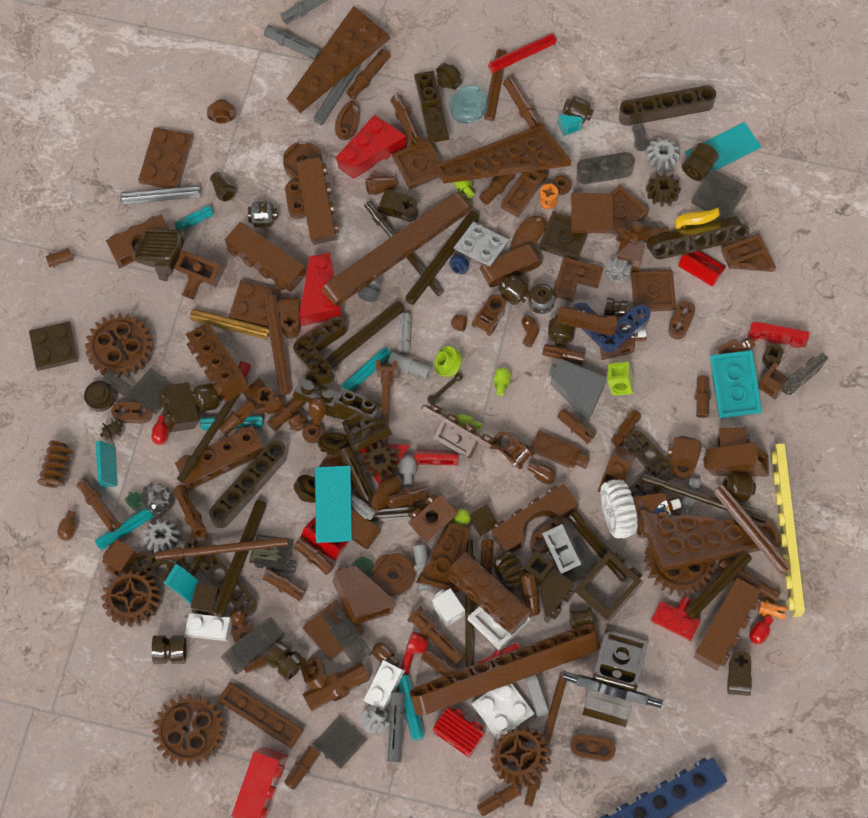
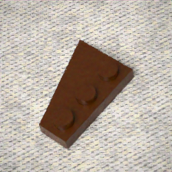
[416,523,470,593]

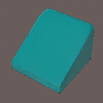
[558,115,583,136]

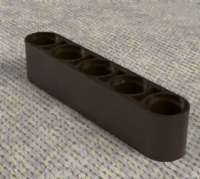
[619,85,716,126]
[646,216,750,260]
[209,440,287,528]

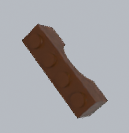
[492,484,578,553]

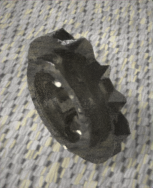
[140,483,175,514]

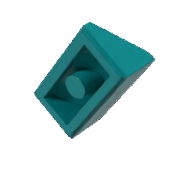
[95,441,118,488]

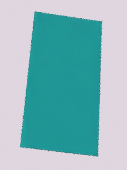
[685,122,762,175]
[315,466,352,543]

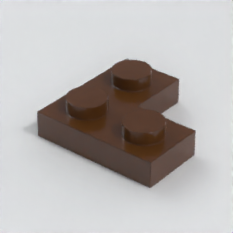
[554,257,604,302]

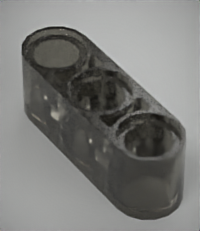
[576,152,635,184]
[221,617,286,675]

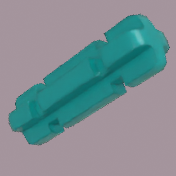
[175,205,213,231]

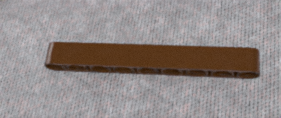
[322,191,473,306]
[409,624,601,715]

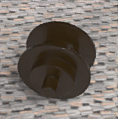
[100,418,124,441]

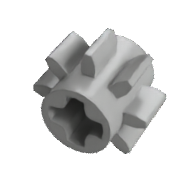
[605,257,632,282]
[360,706,390,734]

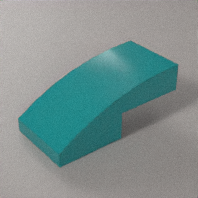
[164,564,200,605]

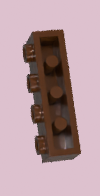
[296,157,340,245]
[225,222,306,292]
[186,322,249,401]
[175,426,264,491]
[447,552,531,635]
[693,578,761,671]

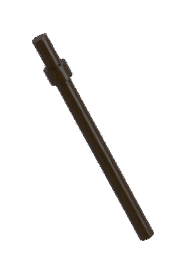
[364,201,444,297]
[177,379,248,483]
[642,473,768,523]
[465,539,476,668]

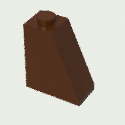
[703,442,769,477]
[332,566,396,627]

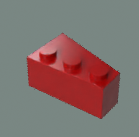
[336,114,407,179]
[299,253,342,326]
[231,746,288,818]

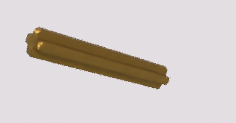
[190,309,270,340]

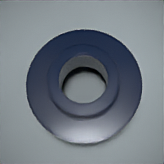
[449,255,469,274]

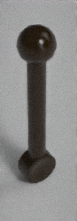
[428,373,463,404]

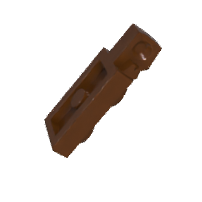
[530,430,590,469]

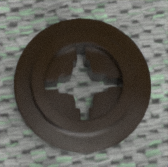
[318,432,351,456]

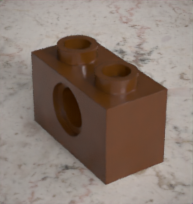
[408,493,458,542]

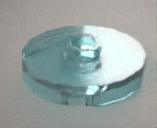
[449,86,489,124]

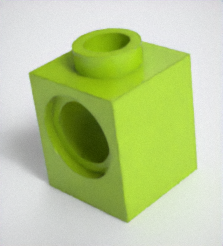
[607,362,634,396]

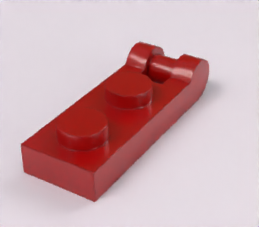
[748,322,810,348]

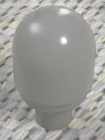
[400,455,417,485]

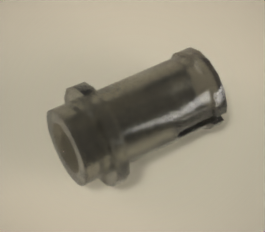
[632,124,650,151]

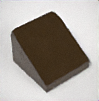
[469,504,497,537]

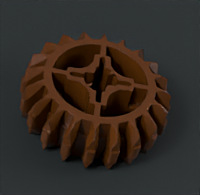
[101,568,162,628]
[490,726,552,788]

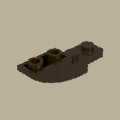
[414,71,449,144]
[293,377,381,421]

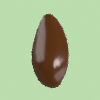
[335,101,359,140]
[511,215,546,251]
[372,475,403,511]

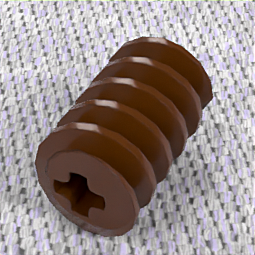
[37,440,74,488]

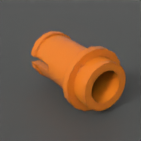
[758,599,787,620]

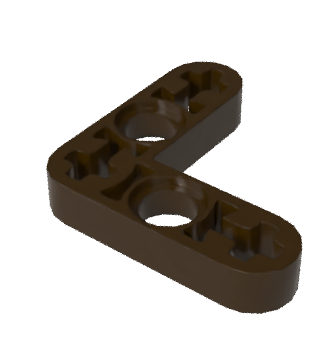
[293,316,348,384]
[626,430,674,496]
[133,531,211,582]

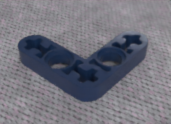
[573,302,650,353]

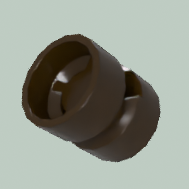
[681,143,719,182]
[152,635,187,664]
[263,639,306,681]

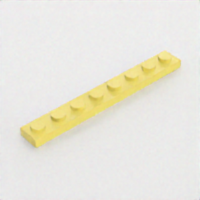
[770,444,805,617]

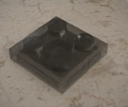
[692,169,748,219]

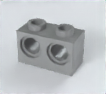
[542,524,584,574]

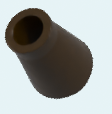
[210,172,235,202]

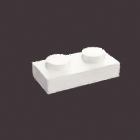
[185,613,232,641]
[364,660,404,710]

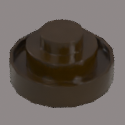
[436,62,462,90]
[84,380,116,412]
[293,475,316,503]

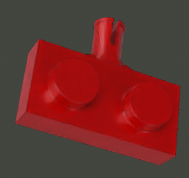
[651,596,701,642]

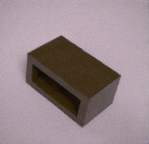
[159,382,200,432]

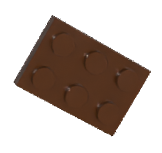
[138,127,194,188]

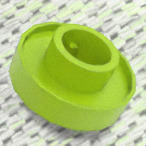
[434,346,462,378]

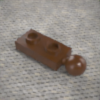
[229,609,267,674]

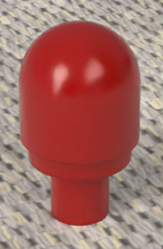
[151,416,169,445]
[749,615,774,645]

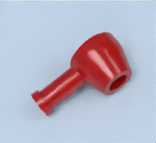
[400,631,428,674]

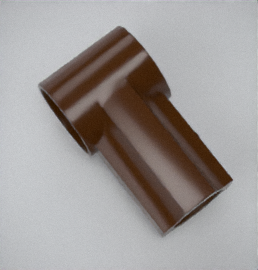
[243,378,274,405]

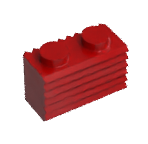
[432,707,485,758]

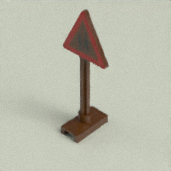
[360,360,409,486]

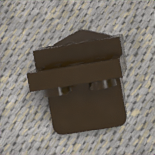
[135,230,186,282]

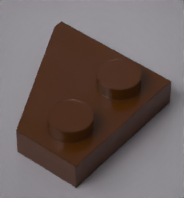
[721,234,776,272]

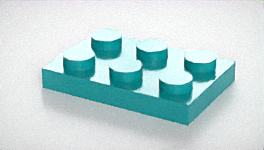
[709,350,762,419]

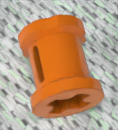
[539,184,558,209]

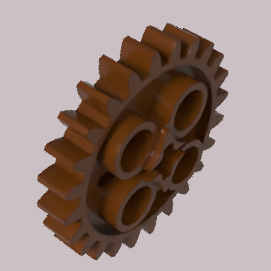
[85,313,154,379]
[644,544,716,596]
[152,694,227,768]

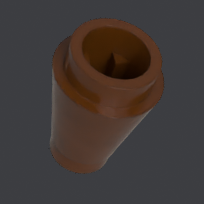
[365,176,397,196]

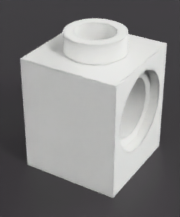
[432,588,465,627]

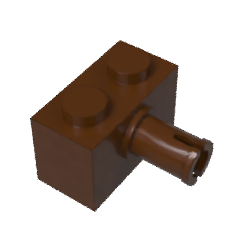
[174,250,224,300]

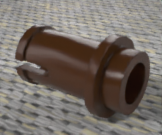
[45,248,73,268]

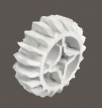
[600,479,638,539]

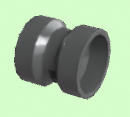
[358,277,382,302]

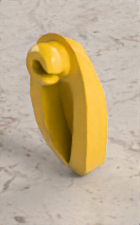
[674,207,720,230]

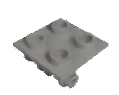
[454,222,509,267]

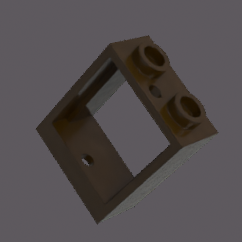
[574,552,644,622]

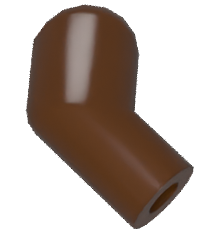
[521,316,539,348]

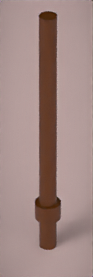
[155,537,288,561]
[524,675,567,807]

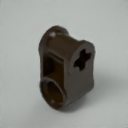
[377,189,418,222]
[727,651,752,696]

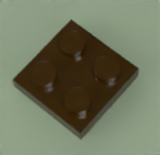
[539,211,589,260]
[29,321,79,371]

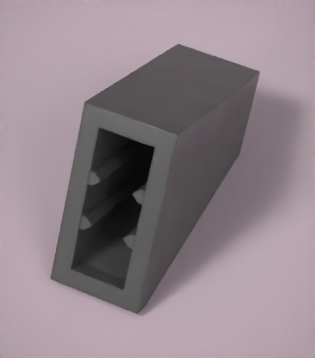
[549,359,607,421]

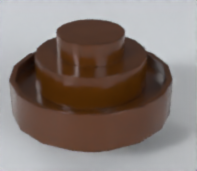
[207,99,236,124]

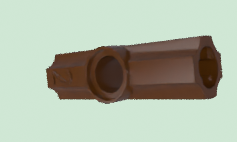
[302,662,371,712]

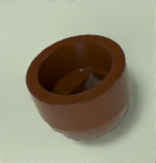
[451,314,467,332]

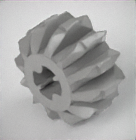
[646,137,680,172]
[143,518,181,553]

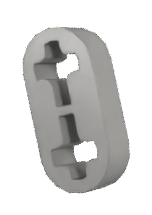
[524,674,548,717]

